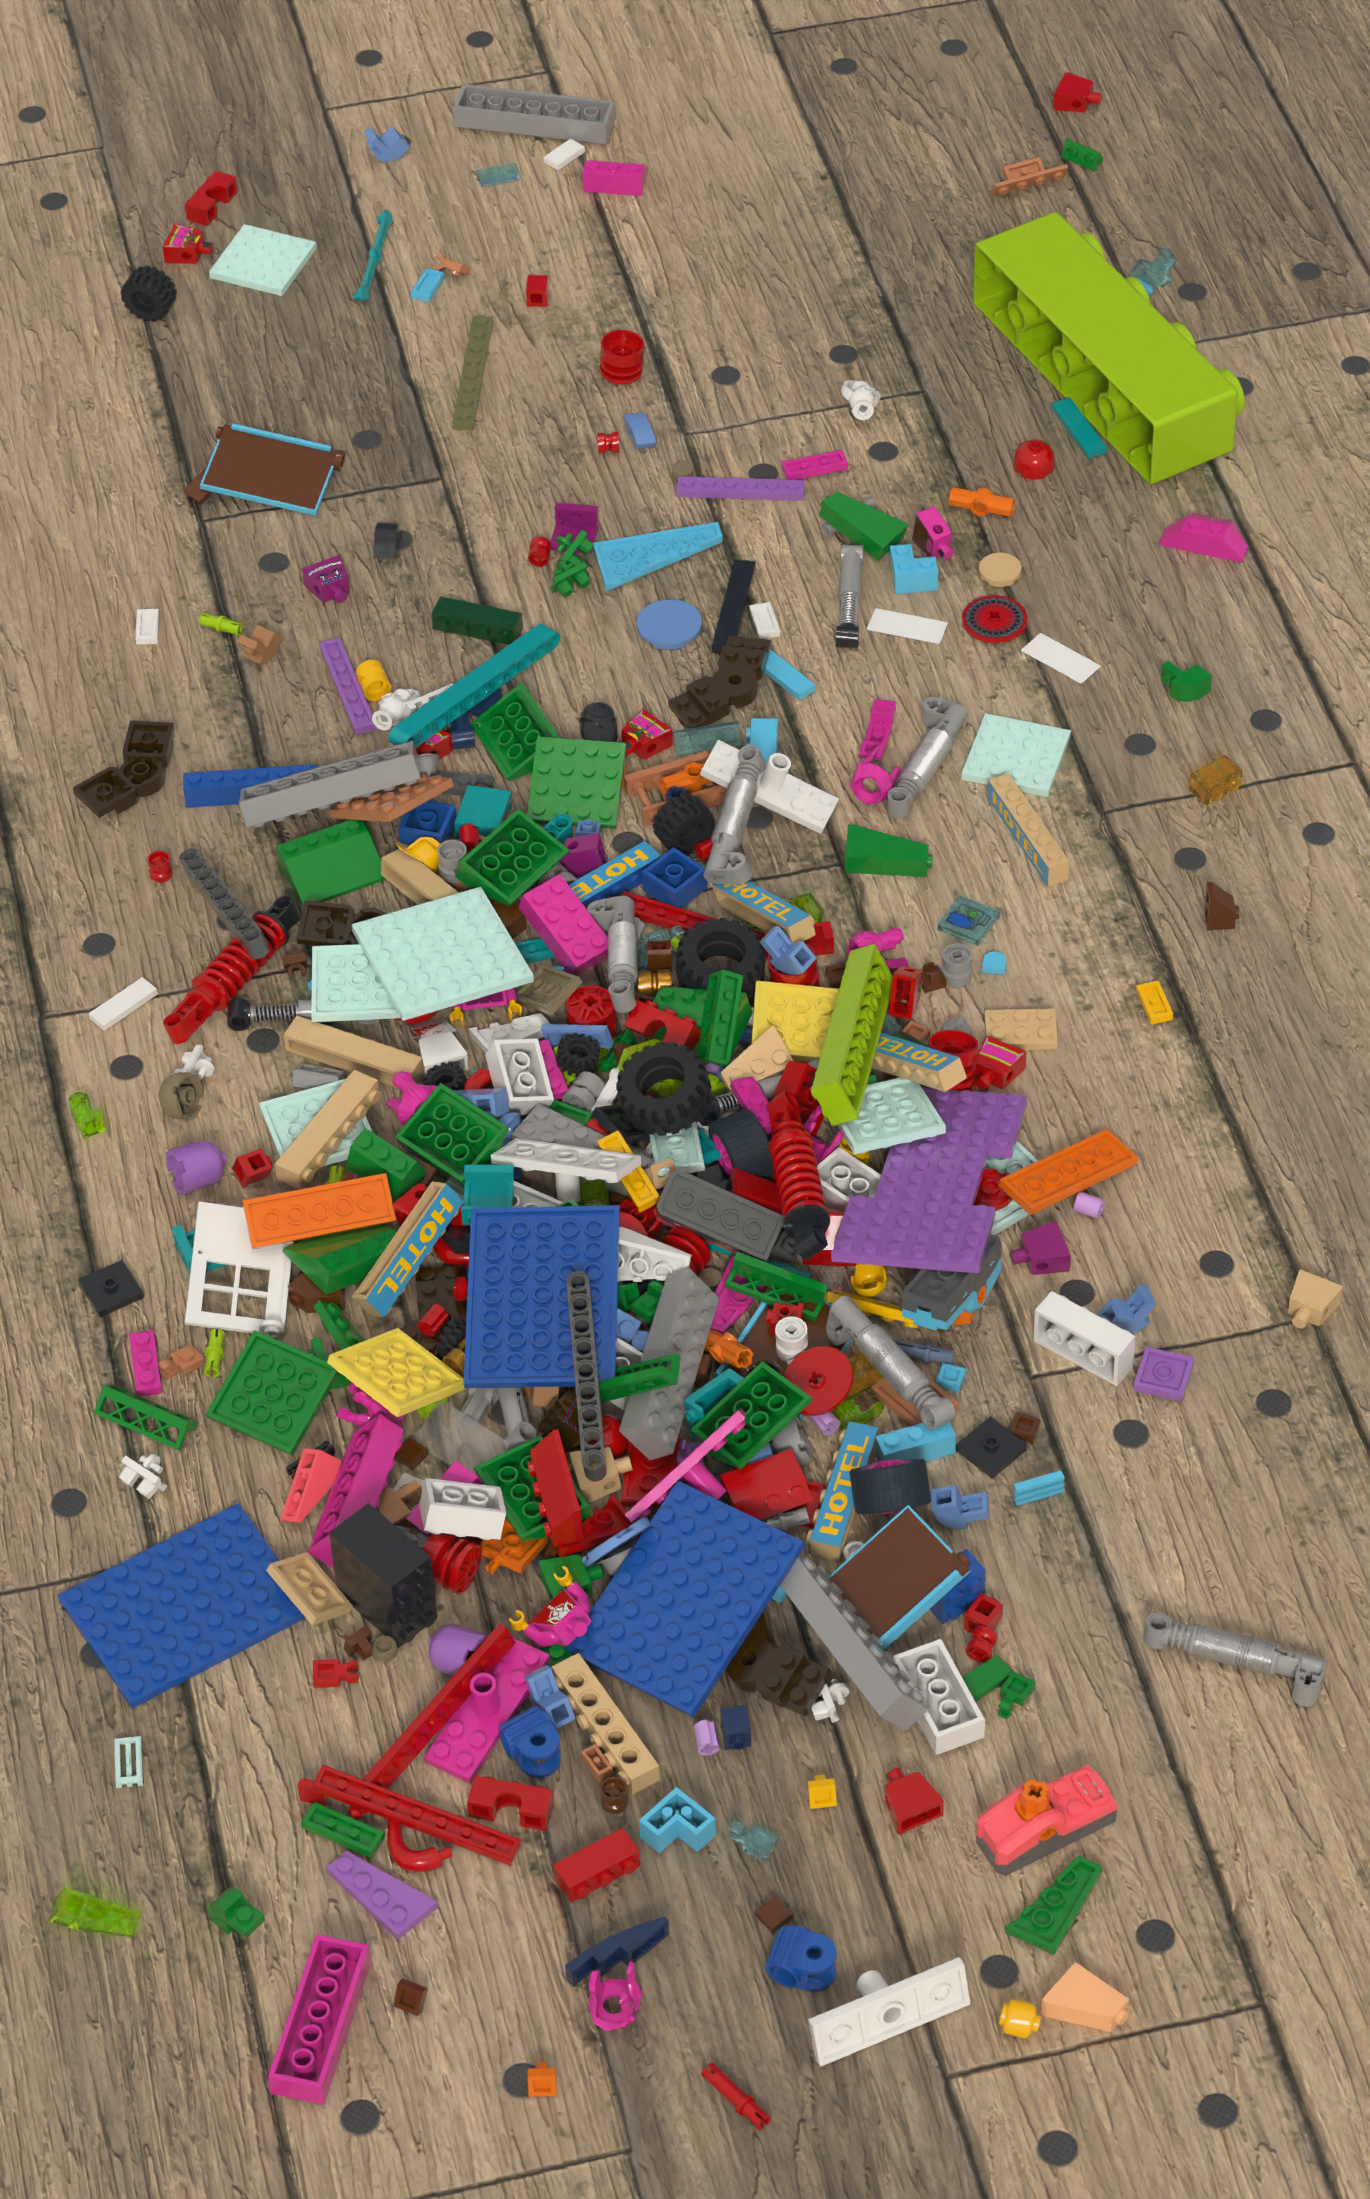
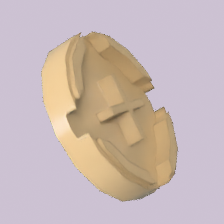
[979,552,1022,587]

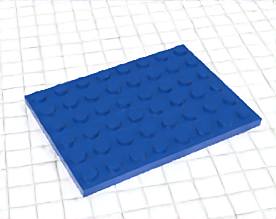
[464,1205,620,1388]
[565,1481,805,1718]
[57,1503,305,1709]

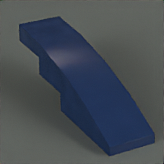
[565,1917,669,1987]

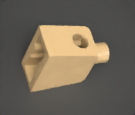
[1288,1269,1343,1329]
[569,1447,633,1503]

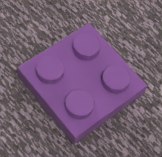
[1133,1347,1194,1402]

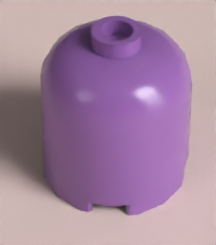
[166,1140,227,1195]
[428,1624,488,1677]

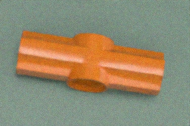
[949,487,1015,517]
[659,762,712,797]
[704,1328,753,1368]

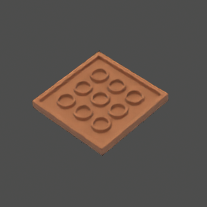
[329,774,454,822]

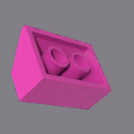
[582,160,648,196]

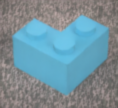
[890,544,938,594]
[639,1787,716,1854]

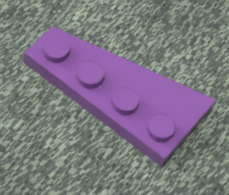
[326,1851,439,1940]

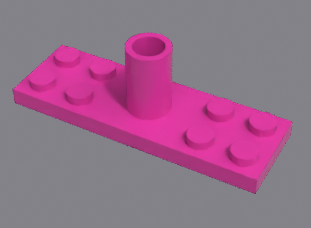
[625,1408,747,1522]
[424,1638,551,1784]

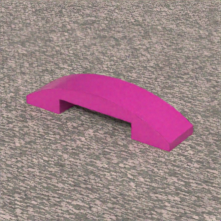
[859,699,896,760]

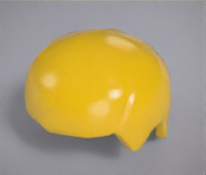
[851,1264,888,1297]

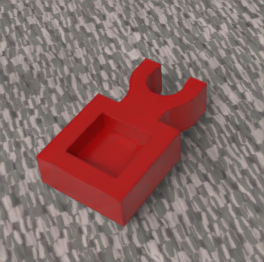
[313,1659,358,1688]

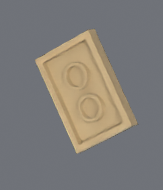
[985,1008,1058,1050]
[266,1552,353,1625]

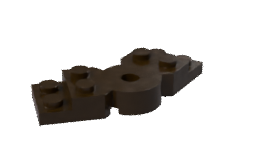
[668,635,772,734]
[73,721,175,818]
[297,900,386,946]
[400,1264,467,1362]
[725,1608,832,1716]

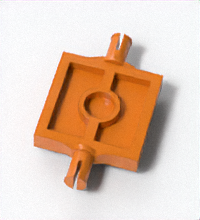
[479,1517,548,1574]

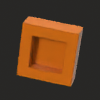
[527,2061,557,2097]

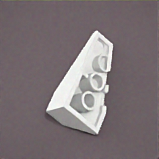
[618,1227,691,1283]

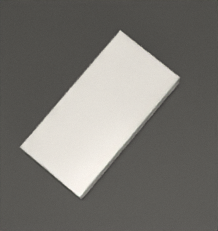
[543,139,585,170]
[749,602,780,639]
[136,609,159,645]

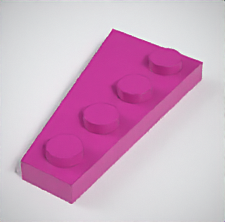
[710,1253,768,1334]

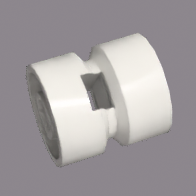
[775,1316,808,1362]

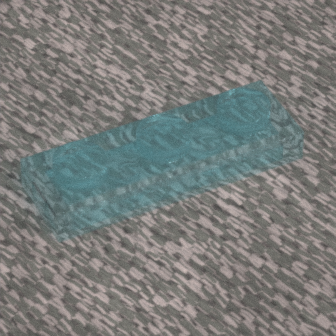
[672,721,742,755]

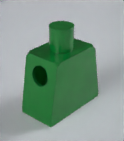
[538,1554,603,1601]

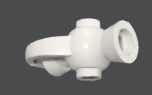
[841,380,881,420]
[372,689,421,730]

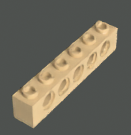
[551,1653,660,1795]

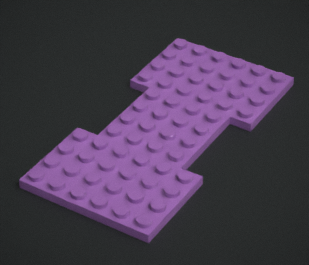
[831,1087,1027,1273]

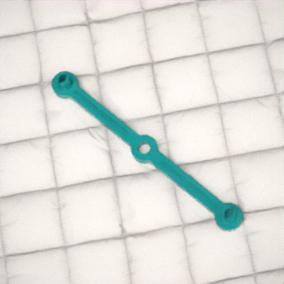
[353,210,393,302]

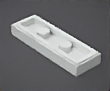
[88,977,158,1031]

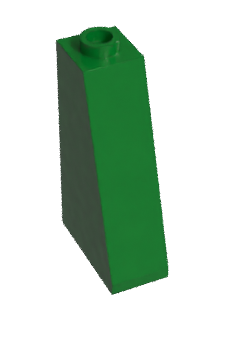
[819,491,908,561]
[845,824,933,877]

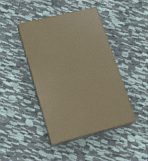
[516,964,582,1015]

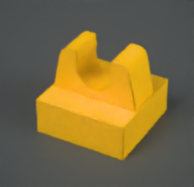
[808,1774,837,1809]

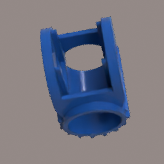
[498,1706,561,1778]
[765,1926,836,1992]

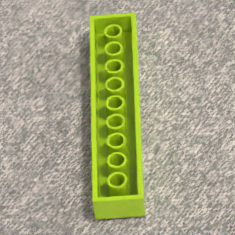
[811,944,893,1126]

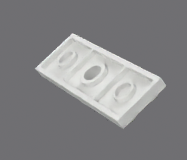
[700,740,839,834]
[491,1138,641,1203]
[808,1957,970,2067]

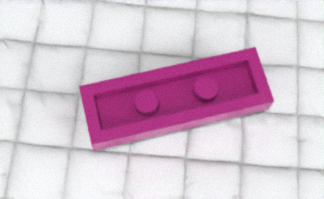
[781,450,848,480]
[539,1039,568,1100]
[730,1076,772,1134]
[129,1330,162,1396]

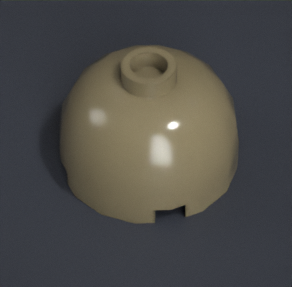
[158,1072,203,1120]

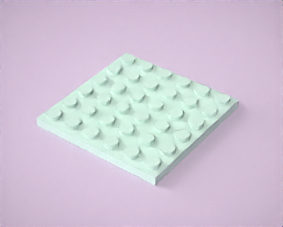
[352,887,534,1021]

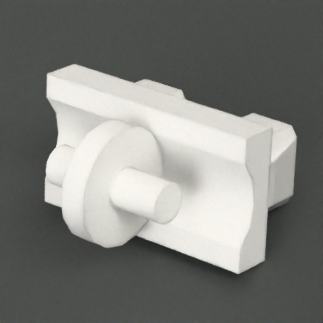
[173,1045,215,1082]
[118,1454,167,1499]
[811,1679,849,1723]

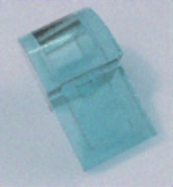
[1129,247,1177,289]

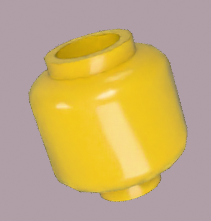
[998,1998,1041,2039]

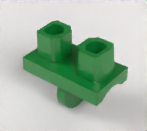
[556,530,594,566]
[550,561,591,598]

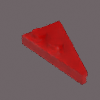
[557,1496,635,1557]

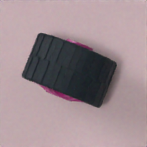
[708,1108,775,1179]
[849,1459,931,1514]

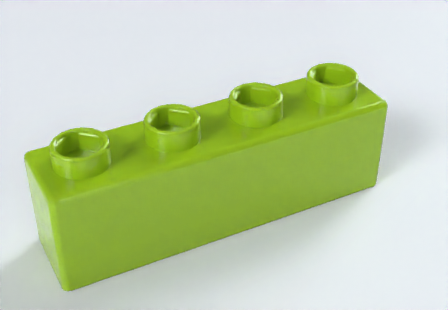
[973,212,1245,485]

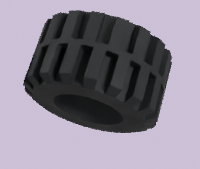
[120,266,177,322]
[653,794,715,854]

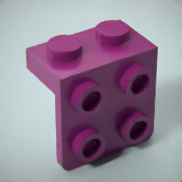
[551,502,599,554]

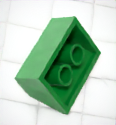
[345,1128,427,1203]

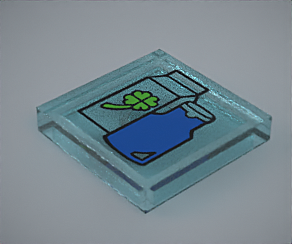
[938,895,1000,946]

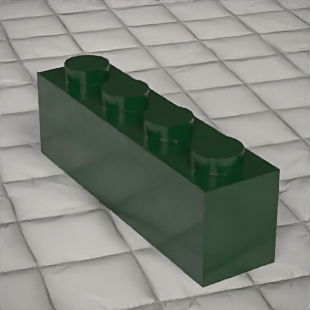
[431,596,523,645]

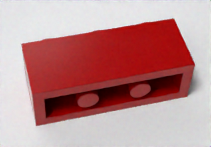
[553,1828,641,1903]

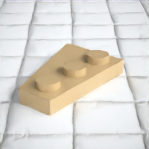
[720,1024,793,1095]

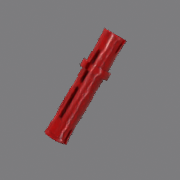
[701,2062,771,2130]

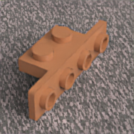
[991,157,1068,196]

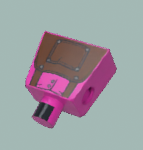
[912,506,954,560]

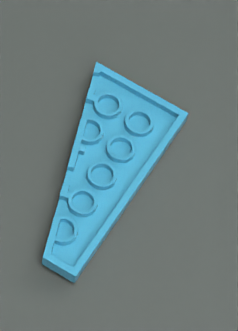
[593,522,723,591]

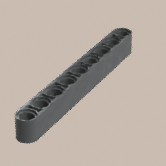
[179,848,270,959]
[566,1271,607,1481]

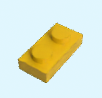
[1136,981,1173,1025]

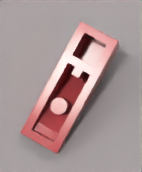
[280,1448,341,1523]

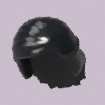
[579,702,618,742]

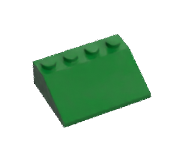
[470,682,563,781]
[455,809,570,906]
[276,819,386,906]
[644,986,753,1059]
[395,1083,509,1190]
[282,1225,397,1295]
[691,1361,813,1469]
[474,1435,591,1542]

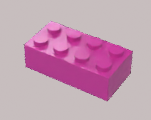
[518,874,608,976]

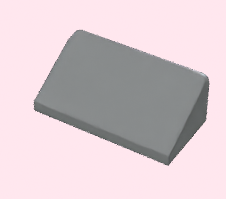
[292,1063,345,1089]

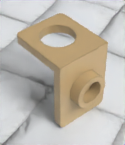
[644,1158,675,1189]

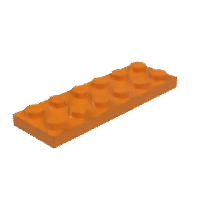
[998,1129,1139,1215]
[242,1173,396,1249]

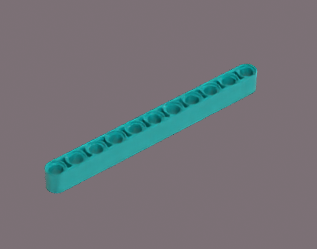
[388,624,560,748]

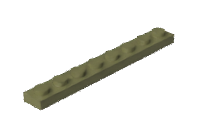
[452,316,493,430]

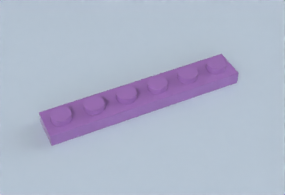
[677,476,805,501]
[319,638,377,735]

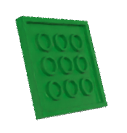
[527,736,627,829]
[206,1330,340,1456]

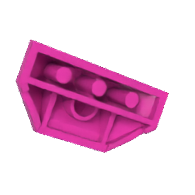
[1159,512,1248,563]

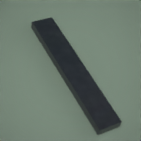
[711,560,756,654]

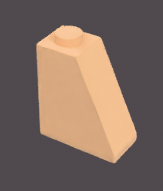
[1041,1962,1129,2032]

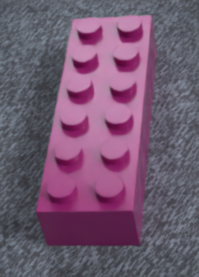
[308,1414,404,1568]
[268,1934,371,2105]

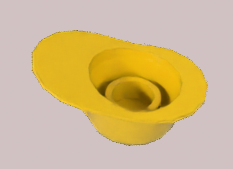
[395,836,440,874]

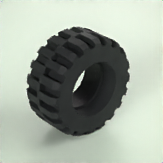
[676,918,765,999]
[616,1042,712,1136]

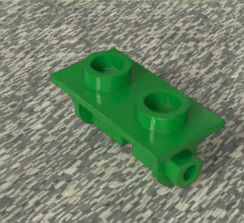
[1061,139,1104,171]
[600,1029,638,1073]

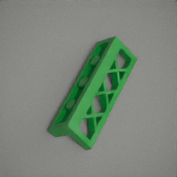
[697,970,743,1067]
[724,1252,829,1322]
[599,1354,681,1403]
[94,1385,199,1450]

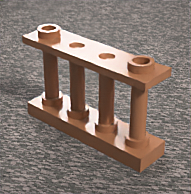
[624,751,727,827]

